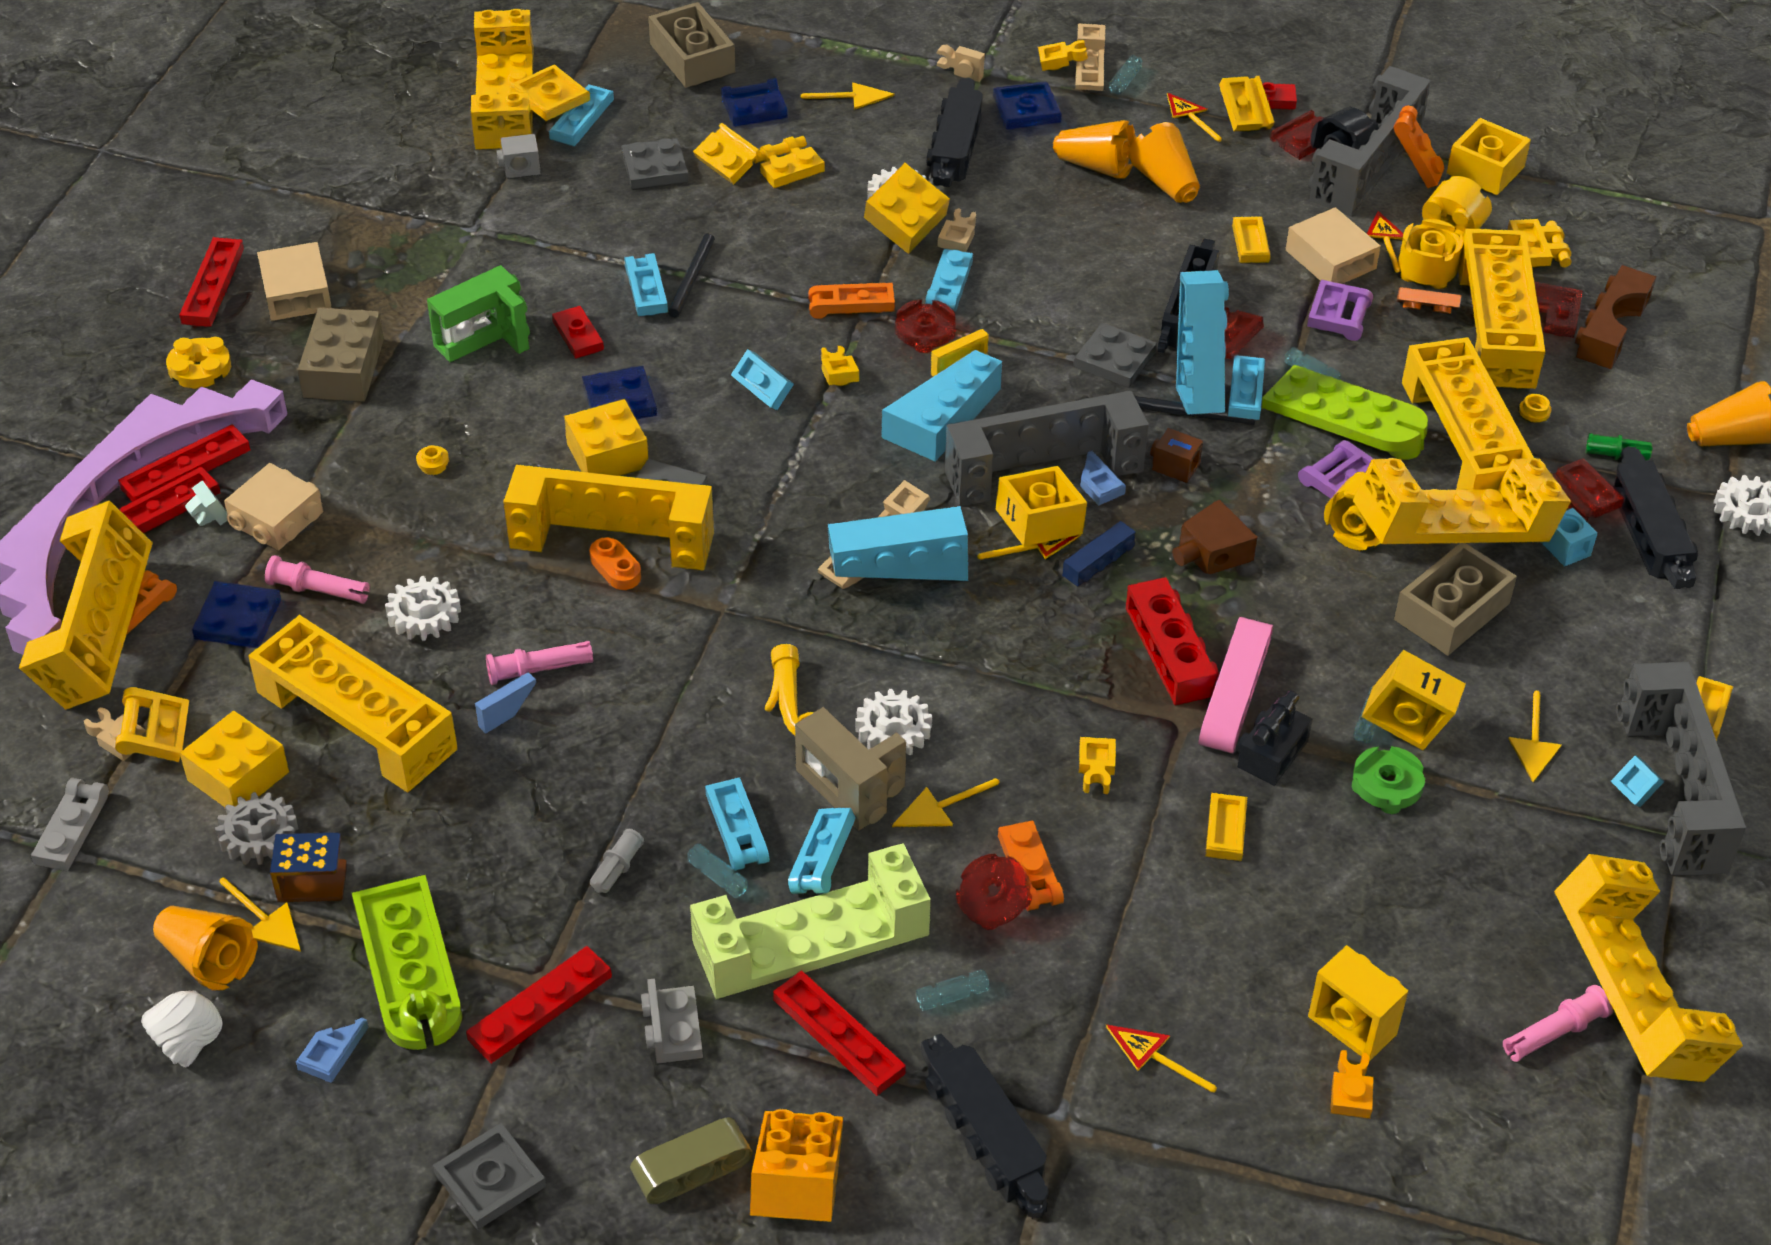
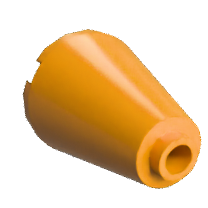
[1053,120,1136,179]
[1128,122,1200,203]
[1687,381,1771,446]
[153,906,258,990]

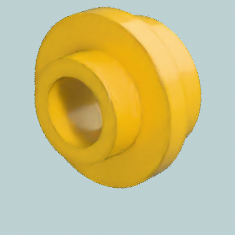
[1519,394,1551,423]
[416,445,449,475]

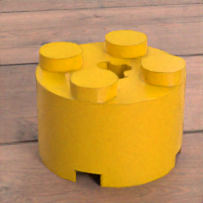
[1422,176,1492,237]
[1398,219,1464,289]
[1324,472,1380,551]

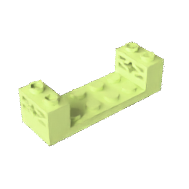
[690,843,930,999]

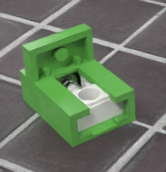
[427,265,530,362]

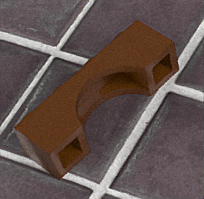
[1575,265,1657,369]

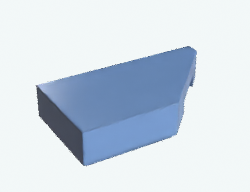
[1080,451,1126,506]
[475,672,536,734]
[296,1018,369,1083]

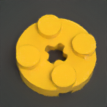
[166,337,231,389]

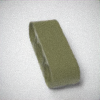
[630,1117,753,1204]

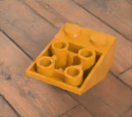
[750,1109,843,1222]

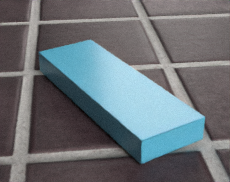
[549,84,614,146]
[1228,355,1265,420]

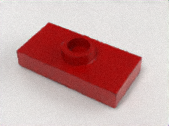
[1262,82,1297,109]
[552,306,604,359]

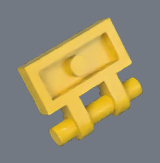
[753,136,825,188]
[1507,219,1572,267]

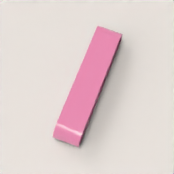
[1198,617,1273,754]

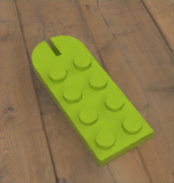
[1262,365,1428,460]
[352,875,462,1050]

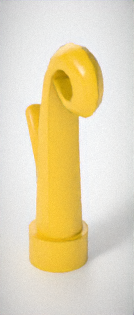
[765,644,814,735]

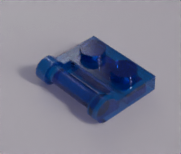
[721,78,788,127]

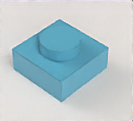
[1611,755,1665,807]

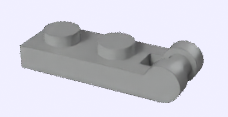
[31,778,109,871]

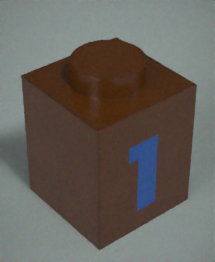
[1150,428,1203,483]

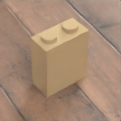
[1286,207,1381,284]
[257,242,332,321]

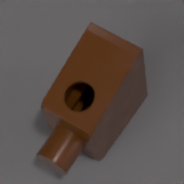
[1172,499,1258,574]

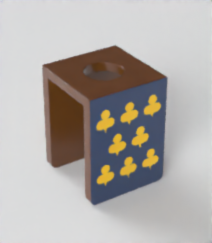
[270,833,347,902]

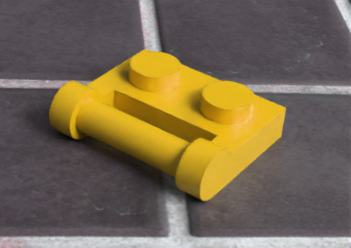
[115,687,189,762]

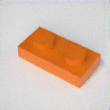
[1397,287,1461,314]

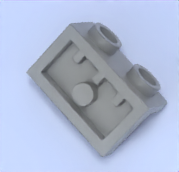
[641,978,703,1064]

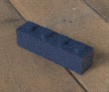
[1062,521,1136,587]

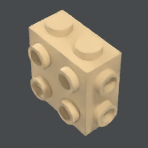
[224,463,323,551]

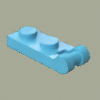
[925,249,973,312]
[624,253,668,316]
[705,777,770,871]
[788,808,856,894]

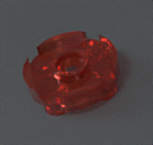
[895,300,956,353]
[956,854,1032,930]

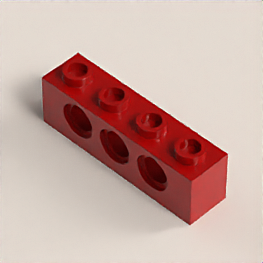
[1126,577,1219,706]

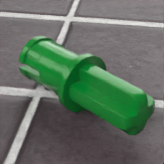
[1586,433,1653,461]

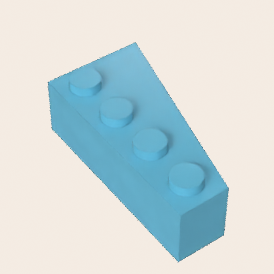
[1176,270,1229,414]
[882,350,1002,462]
[828,506,968,581]

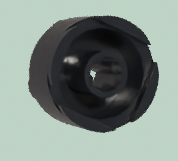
[1311,106,1379,150]

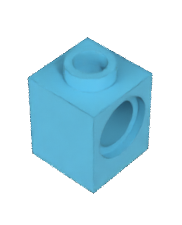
[1541,508,1597,567]

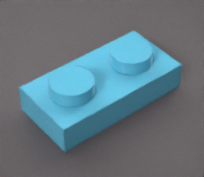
[731,349,794,410]

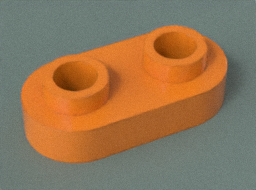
[589,537,641,590]

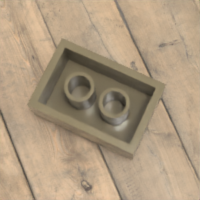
[648,2,735,88]
[298,308,384,402]
[1394,543,1517,656]

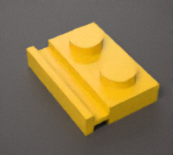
[1219,76,1275,132]
[693,123,762,185]

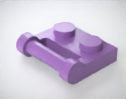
[1307,280,1373,341]
[1298,440,1374,499]

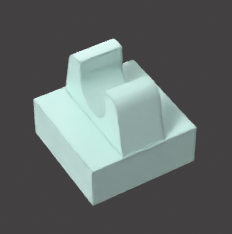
[185,480,228,526]

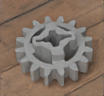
[215,792,298,865]

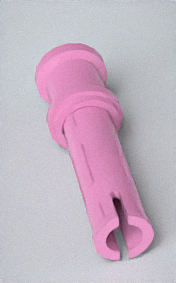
[265,555,370,604]
[486,641,593,685]
[1503,985,1613,1062]

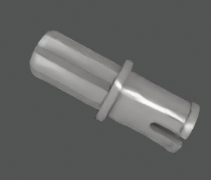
[590,829,644,893]

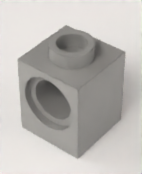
[496,134,541,178]

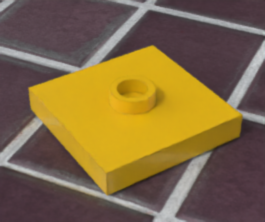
[510,64,590,121]

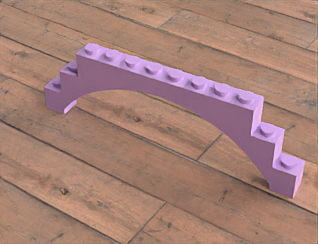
[0,379,288,655]

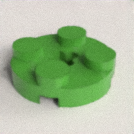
[1352,746,1425,814]

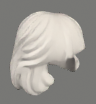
[141,991,223,1067]

